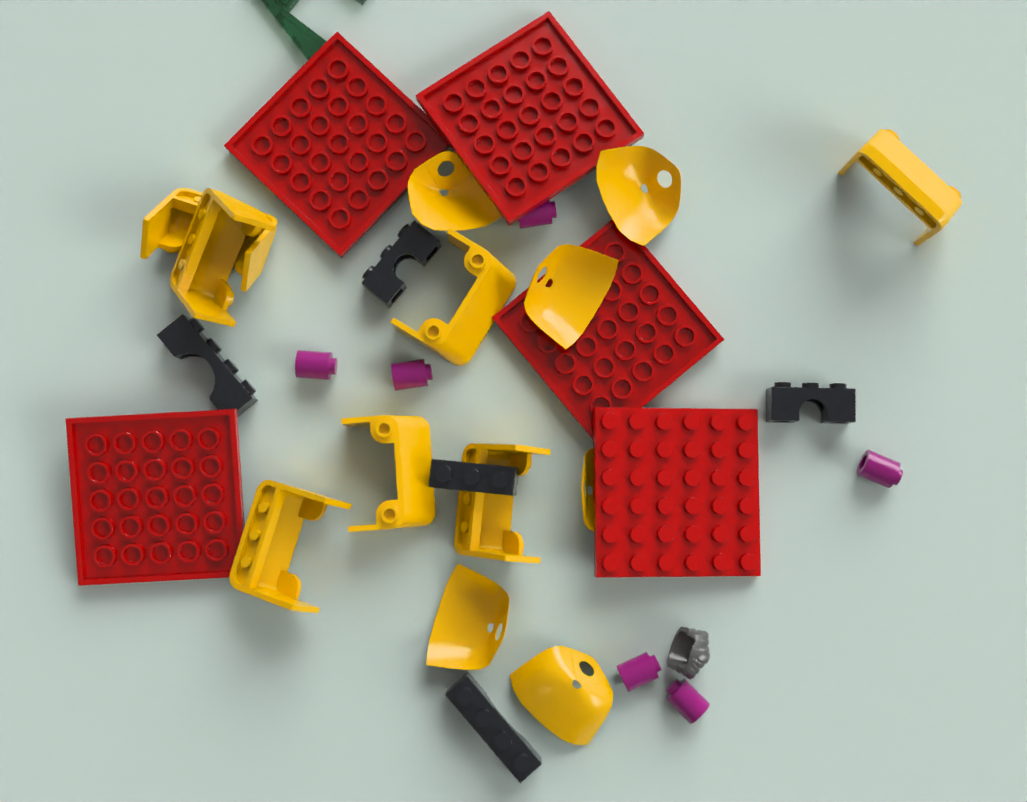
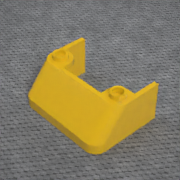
[838,129,962,246]
[140,188,277,292]
[170,188,276,327]
[391,228,516,366]
[341,415,436,532]
[454,443,551,563]
[229,480,352,613]

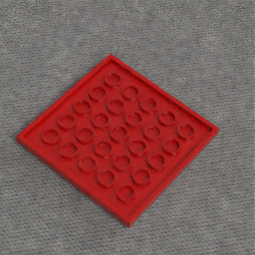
[416,11,644,226]
[224,32,450,258]
[492,220,725,440]
[593,407,761,578]
[66,408,245,586]

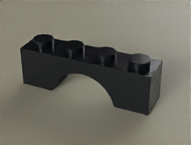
[157,314,258,417]
[445,672,542,783]

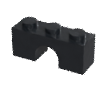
[362,220,442,308]
[766,382,856,424]
[429,459,519,496]

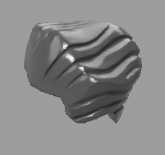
[667,627,710,679]

